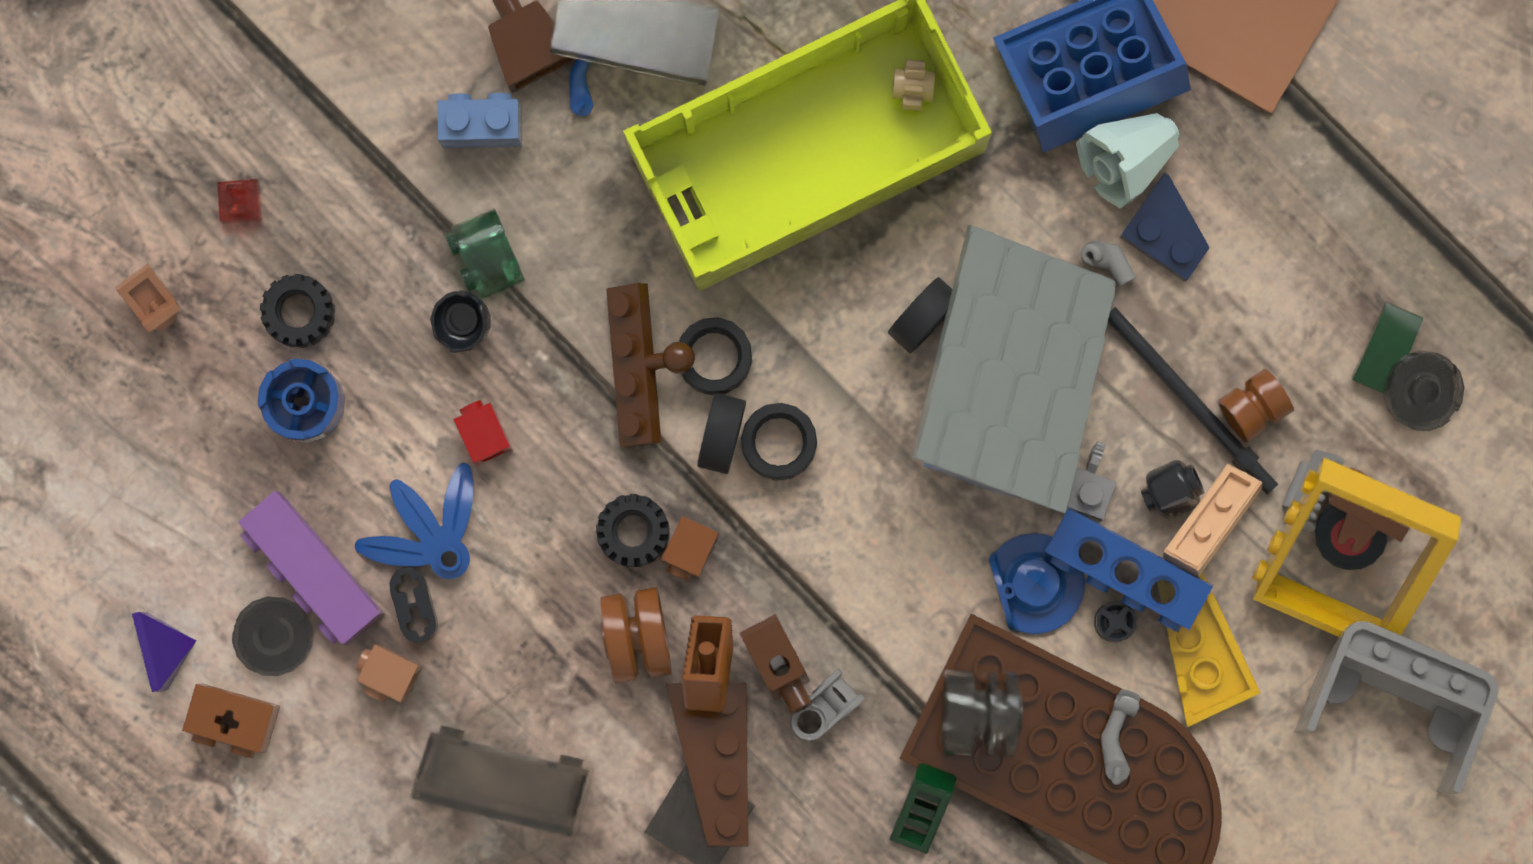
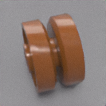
[600,587,672,684]

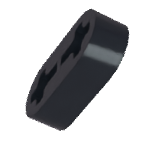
[389,568,438,643]

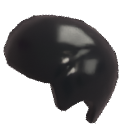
[430,290,491,353]

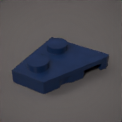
[1120,172,1210,282]

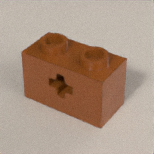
[182,684,280,758]

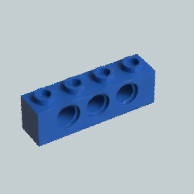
[1045,508,1214,632]

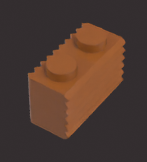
[681,615,734,712]

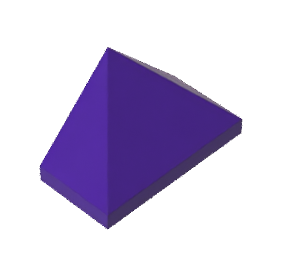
[132,612,196,692]

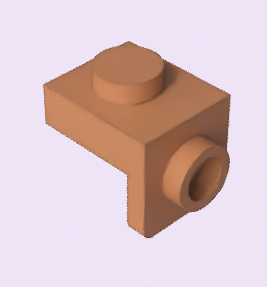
[116,264,180,333]

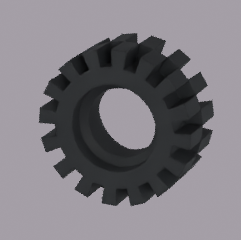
[596,494,669,568]

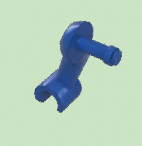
[569,29,612,116]

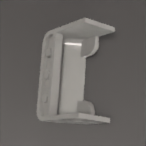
[1294,621,1498,795]

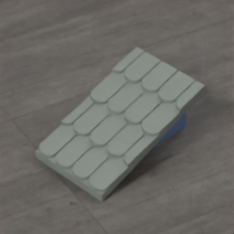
[912,225,1116,514]

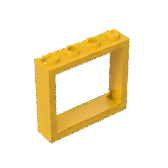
[1251,458,1462,637]

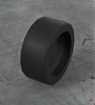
[888,277,952,354]
[679,317,752,395]
[697,393,746,474]
[741,403,817,481]

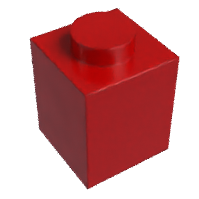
[453,400,513,466]

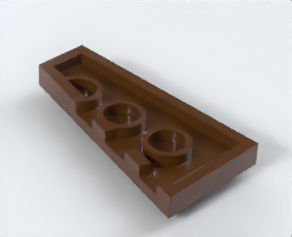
[665,683,748,847]

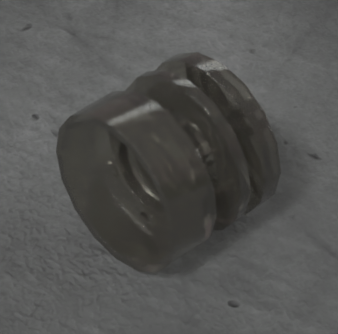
[942,670,1023,758]

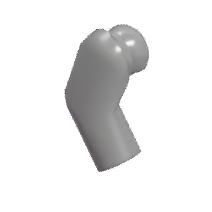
[1081,240,1137,287]

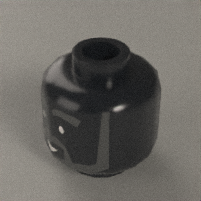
[1141,460,1204,519]

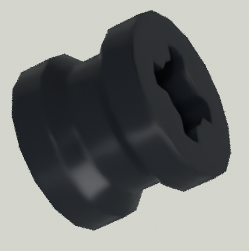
[1094,601,1137,642]

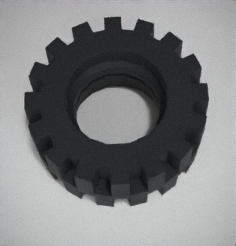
[259,274,335,348]

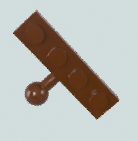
[606,283,695,447]

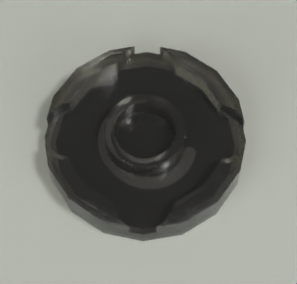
[1384,350,1465,431]
[232,596,314,676]

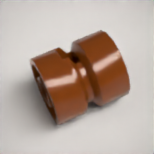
[1217,369,1294,443]

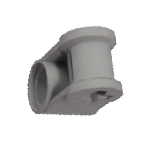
[790,668,865,741]

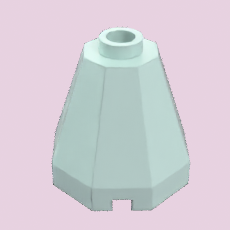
[1076,113,1179,209]

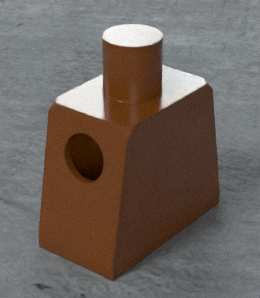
[488,0,578,93]
[739,614,813,715]

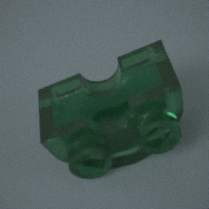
[445,208,526,299]

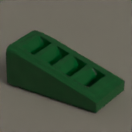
[889,763,957,854]

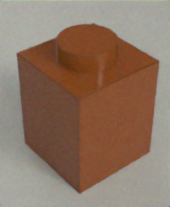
[662,516,720,581]

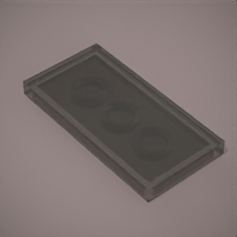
[549,0,719,86]

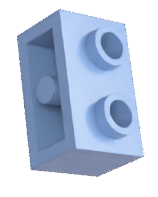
[437,93,522,148]

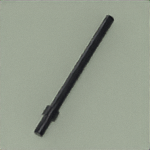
[1108,307,1279,495]

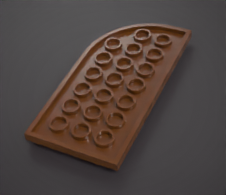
[899,614,1222,864]

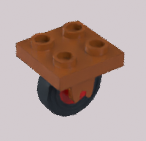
[1315,468,1410,570]

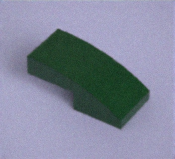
[1352,301,1423,394]

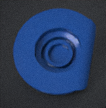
[989,533,1085,634]

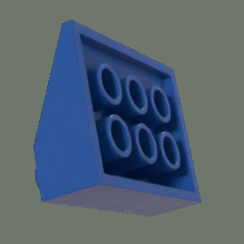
[993,0,1191,153]

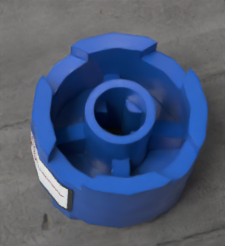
[258,359,345,443]

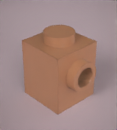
[355,644,423,702]

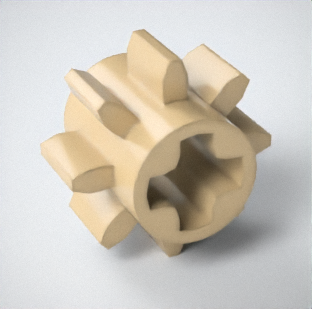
[892,60,935,111]

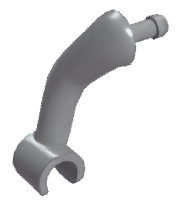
[1101,689,1140,784]

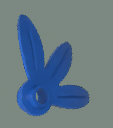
[355,463,473,579]

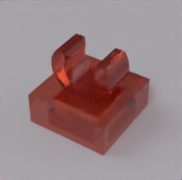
[217,179,262,224]

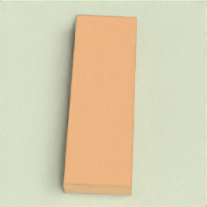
[1163,464,1263,577]

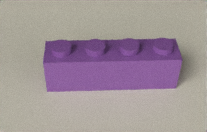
[238,490,384,645]

